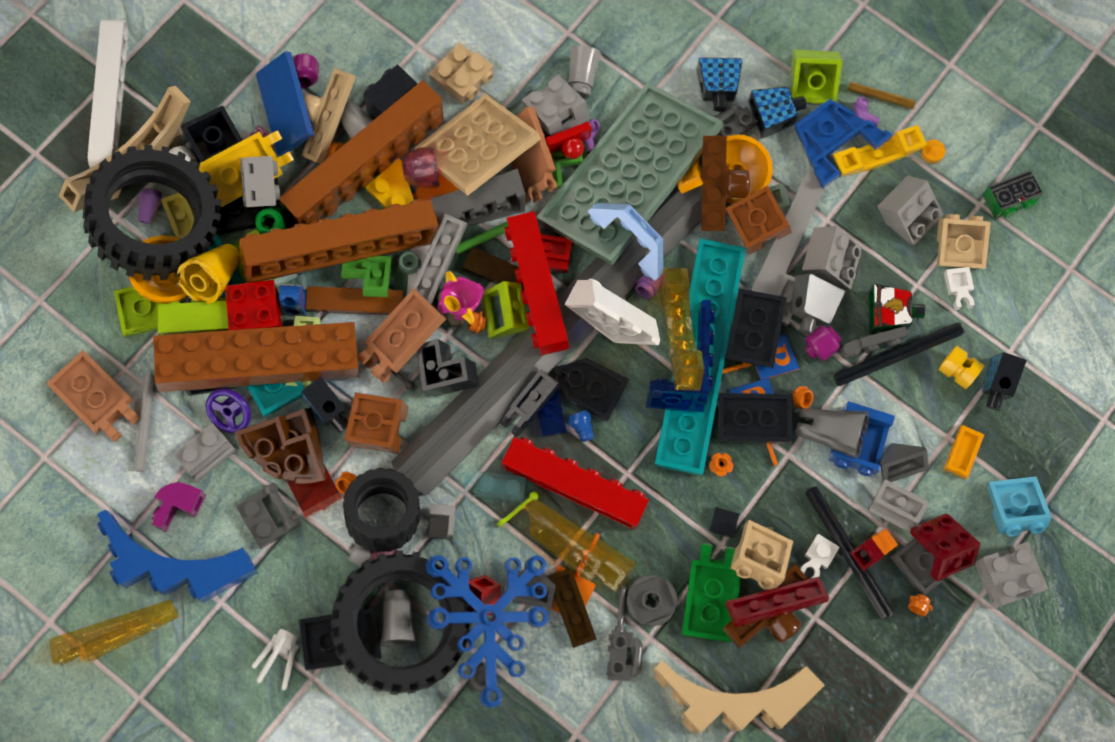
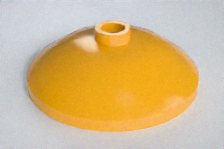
[726,135,773,204]
[128,235,189,303]

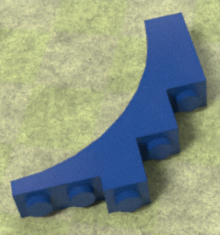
[97,509,258,603]

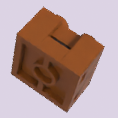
[725,185,792,255]
[344,392,409,454]

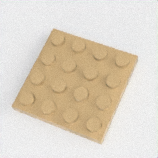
[414,94,541,196]

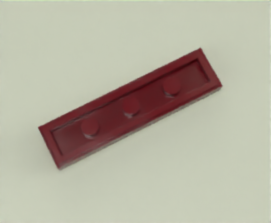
[725,577,829,627]

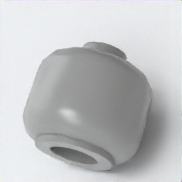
[347,543,374,566]

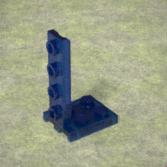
[645,300,715,412]

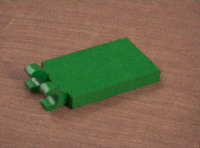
[681,543,741,643]

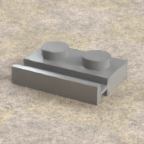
[173,423,236,483]
[868,479,930,532]

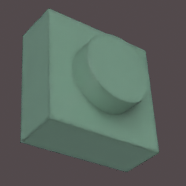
[769,183,791,209]

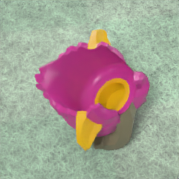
[436,271,484,327]

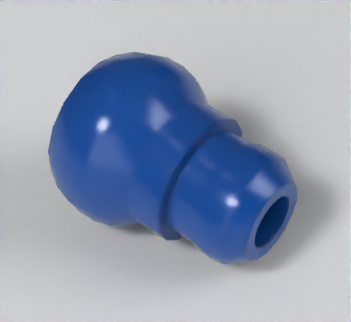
[568,410,594,442]

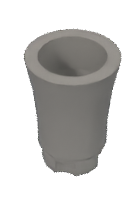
[568,45,601,99]
[339,98,373,138]
[380,590,416,646]

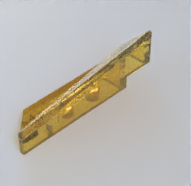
[524,499,636,592]
[50,600,179,666]

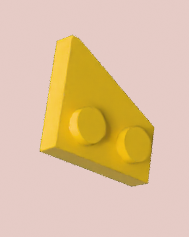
[366,158,414,209]

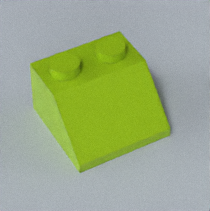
[790,50,843,104]

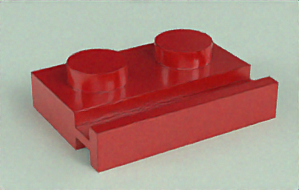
[541,234,572,274]

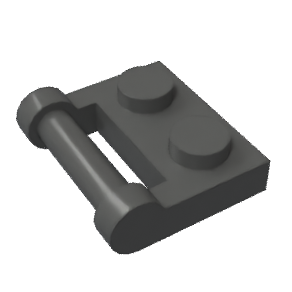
[235,483,299,549]

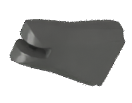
[794,408,869,459]

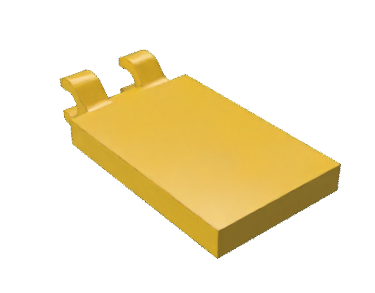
[199,130,294,207]

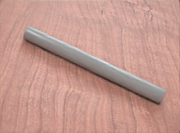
[134,374,154,472]

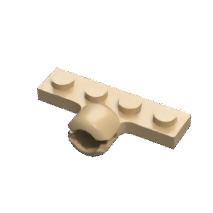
[302,68,356,164]

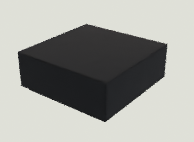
[709,507,740,539]

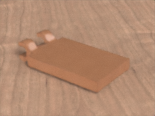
[510,107,557,203]
[357,288,446,383]
[46,350,140,442]

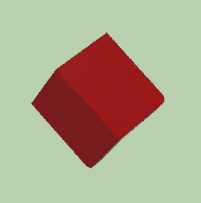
[467,575,501,616]

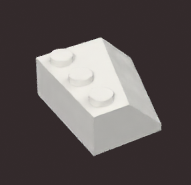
[565,279,660,345]

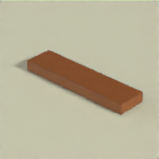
[305,286,404,315]

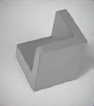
[429,504,456,540]

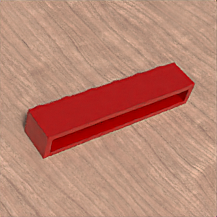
[504,211,569,356]
[501,437,649,530]

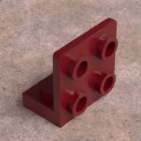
[910,514,981,581]

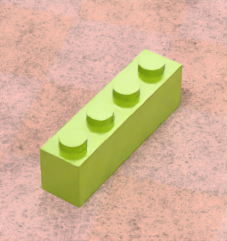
[158,298,229,335]

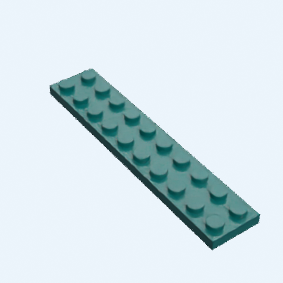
[654,238,746,476]

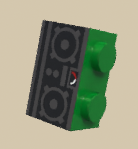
[982,170,1043,219]

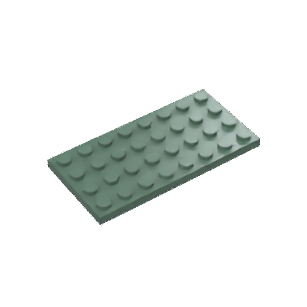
[536,82,723,265]

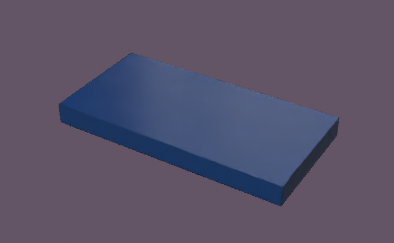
[255,51,314,156]

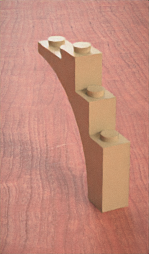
[59,86,191,212]
[652,661,825,734]

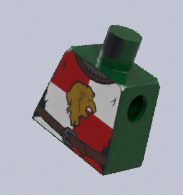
[868,284,925,334]

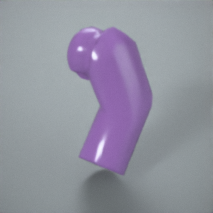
[853,97,880,127]
[582,119,600,154]

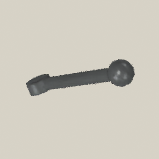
[377,359,415,390]

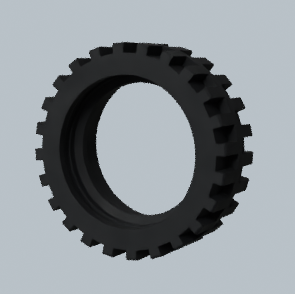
[82,145,221,280]
[331,550,470,695]

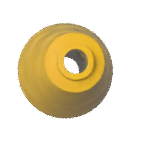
[177,244,240,304]

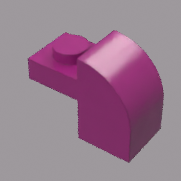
[152,482,206,532]

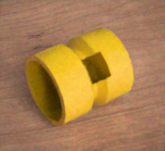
[938,345,985,390]

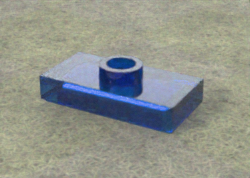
[538,389,567,437]

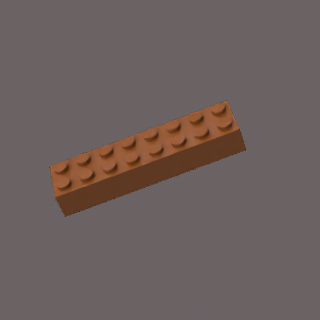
[279,80,444,225]
[239,199,438,283]
[153,322,358,392]

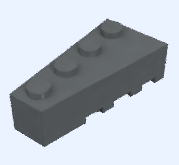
[431,169,525,230]

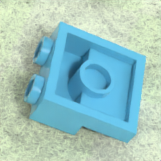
[987,477,1052,537]

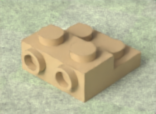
[429,42,494,105]
[937,214,991,269]
[730,520,793,589]

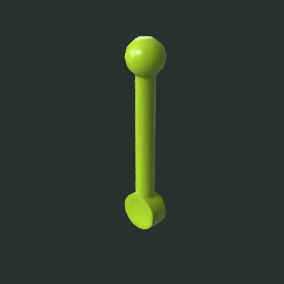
[497,491,539,528]

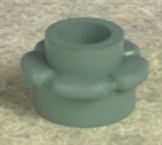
[398,252,422,275]

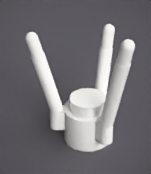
[252,629,299,690]

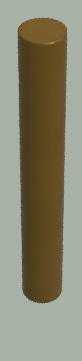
[847,82,916,109]

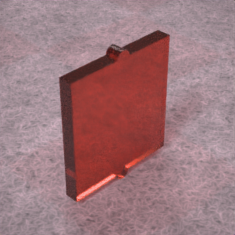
[286,464,342,518]

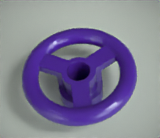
[205,389,251,433]

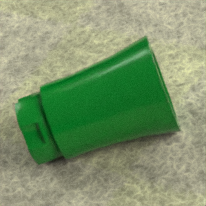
[255,206,289,234]

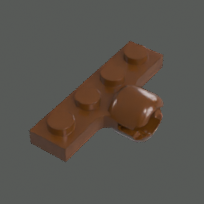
[701,136,750,231]
[722,564,808,648]

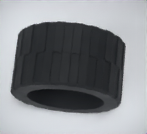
[343,468,420,553]

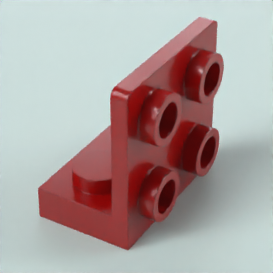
[225,280,282,330]

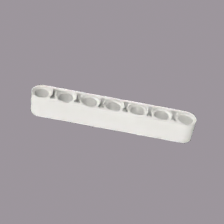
[88,20,128,168]

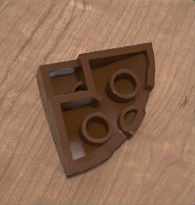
[235,408,325,484]

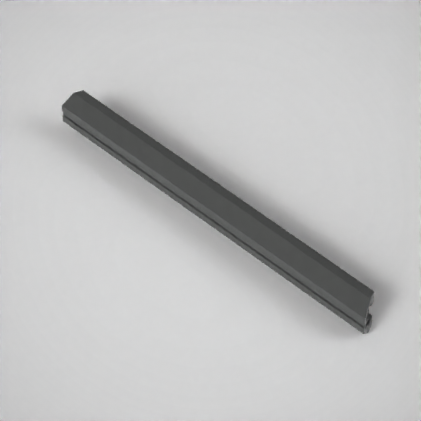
[391,184,702,495]

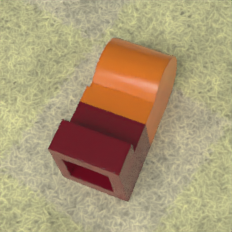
[850,528,898,571]

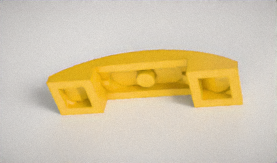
[833,125,927,176]

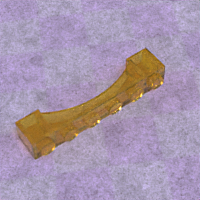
[660,268,704,390]

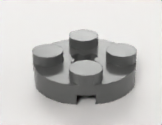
[626,575,677,627]

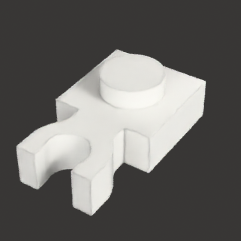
[944,267,975,310]
[800,534,840,578]

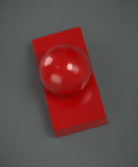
[545,122,592,160]

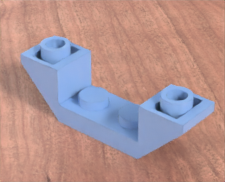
[588,203,663,281]

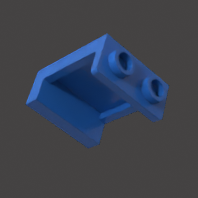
[828,401,895,477]

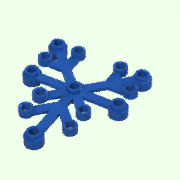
[426,555,549,708]

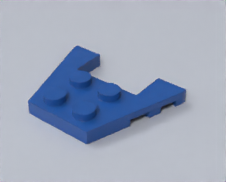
[794,99,892,188]

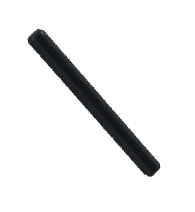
[833,322,965,386]
[806,486,894,619]

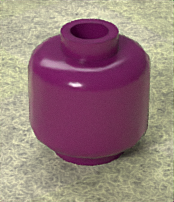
[293,53,319,88]
[805,325,841,361]

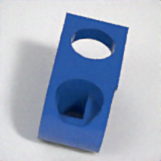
[279,284,307,316]

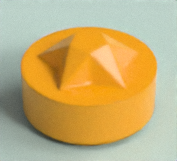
[921,140,945,164]

